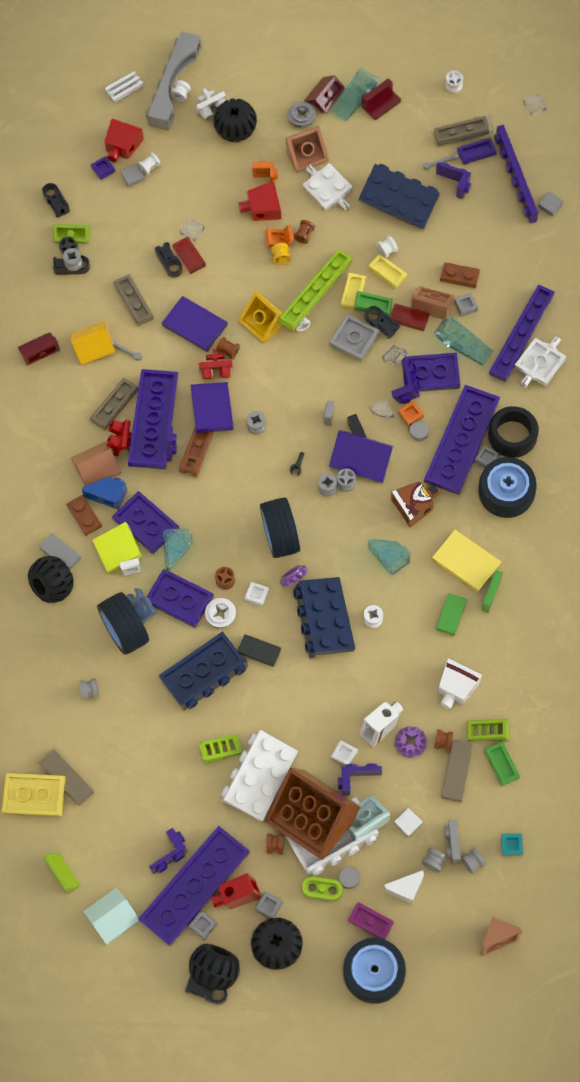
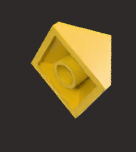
[238,291,283,343]
[71,320,116,365]

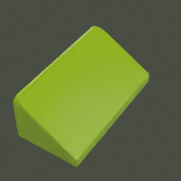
[53,224,90,243]
[44,853,79,893]

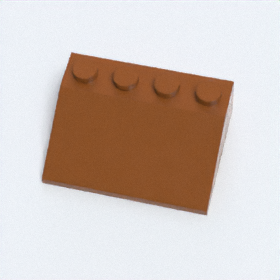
[265,767,361,860]

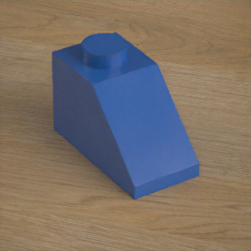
[82,477,127,510]

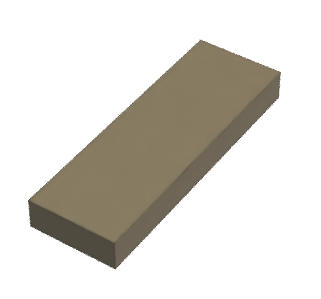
[434,116,490,146]
[113,274,154,326]
[90,377,138,430]
[442,739,473,802]
[39,749,94,806]

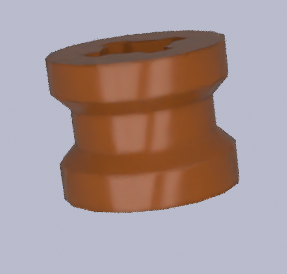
[215,567,235,590]
[434,729,453,752]
[266,833,284,855]

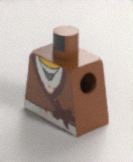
[391,482,439,527]

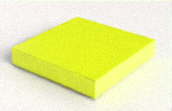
[93,522,142,574]

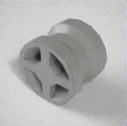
[63,248,82,271]
[247,411,266,435]
[337,468,356,492]
[318,473,337,497]
[80,678,99,700]
[422,848,447,872]
[461,848,486,874]

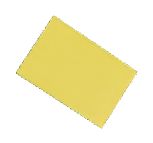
[432,530,502,593]
[1,773,66,817]

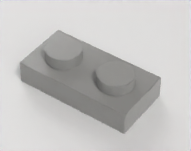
[444,819,461,865]

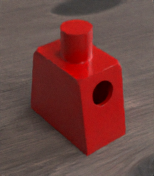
[104,118,144,162]
[238,181,281,221]
[211,873,261,909]

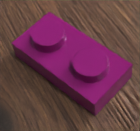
[348,902,394,939]

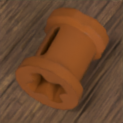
[294,220,315,244]
[216,337,240,360]

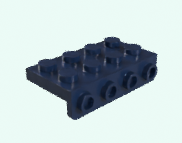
[358,164,440,230]
[293,577,356,659]
[159,631,248,711]

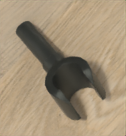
[290,452,304,476]

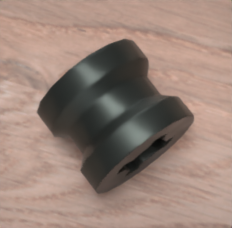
[59,237,79,254]

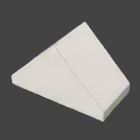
[384,870,424,904]

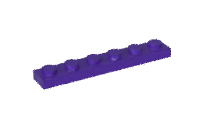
[494,124,538,223]
[489,284,555,382]

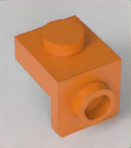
[252,161,278,182]
[265,225,294,248]

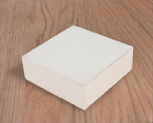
[120,558,142,576]
[244,582,269,607]
[331,740,358,767]
[394,808,423,837]

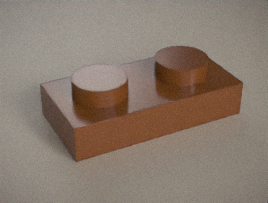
[440,262,480,288]
[66,495,102,536]

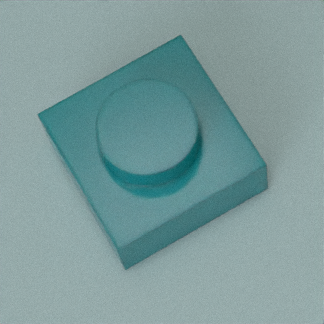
[501,834,523,856]

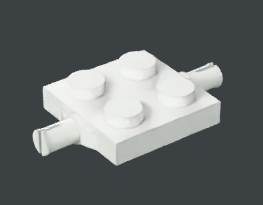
[303,163,353,211]
[515,336,567,388]

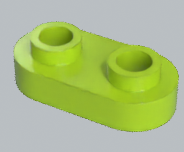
[302,876,343,901]

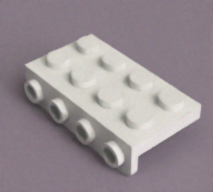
[220,730,298,822]
[286,797,379,877]

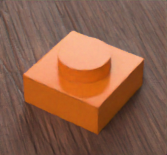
[398,401,424,427]

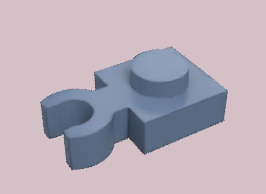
[127,588,157,624]

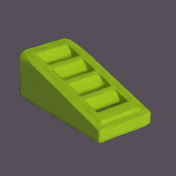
[467,719,510,742]
[199,734,243,765]

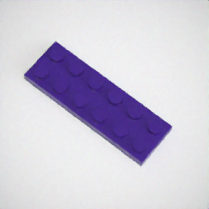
[128,369,178,469]
[424,385,500,495]
[138,826,250,947]

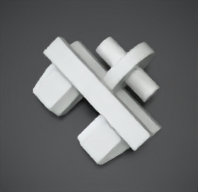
[195,88,226,120]

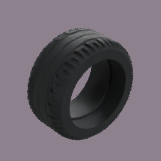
[488,406,539,458]

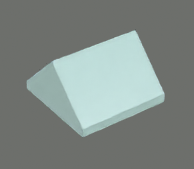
[347,795,390,841]
[83,887,139,945]

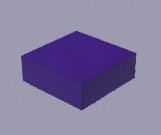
[91,156,116,180]

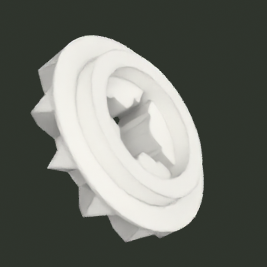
[205,598,236,629]

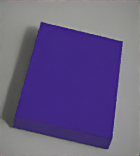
[162,296,228,352]
[401,353,461,392]
[191,382,233,433]
[329,430,394,483]
[112,491,180,554]
[147,569,214,628]

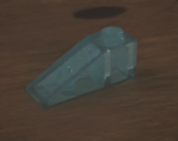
[332,66,380,121]
[433,316,493,366]

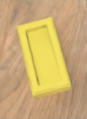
[368,254,407,289]
[340,273,366,310]

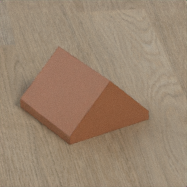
[286,126,329,172]
[411,286,454,320]
[71,442,121,486]
[480,917,522,956]

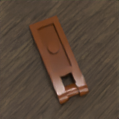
[179,428,214,477]

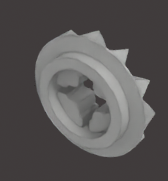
[288,102,316,127]

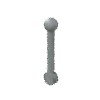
[423,153,459,170]
[112,339,142,361]

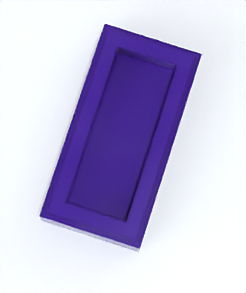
[457,137,497,165]

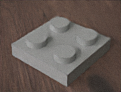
[329,314,380,362]

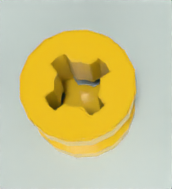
[271,243,291,265]

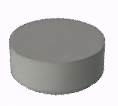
[410,421,429,441]
[339,867,360,889]

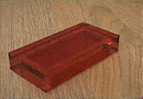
[172,236,206,274]
[390,303,430,332]

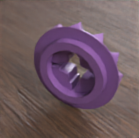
[280,565,308,587]
[395,726,427,758]

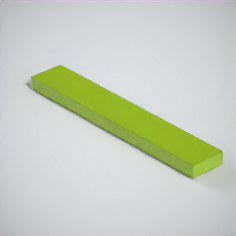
[278,249,353,331]

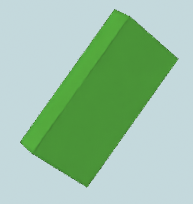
[354,291,393,316]
[482,570,503,613]
[436,593,467,636]
[484,741,520,786]

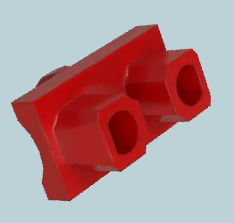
[199,349,233,380]
[106,419,132,457]

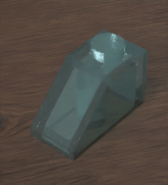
[163,529,193,570]
[368,539,411,576]

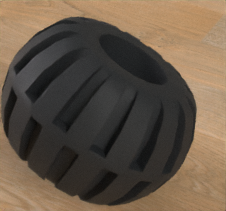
[213,98,257,142]
[28,556,74,603]
[251,917,303,970]
[189,944,240,990]

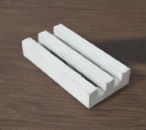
[105,71,144,103]

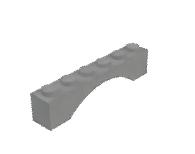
[146,31,202,130]

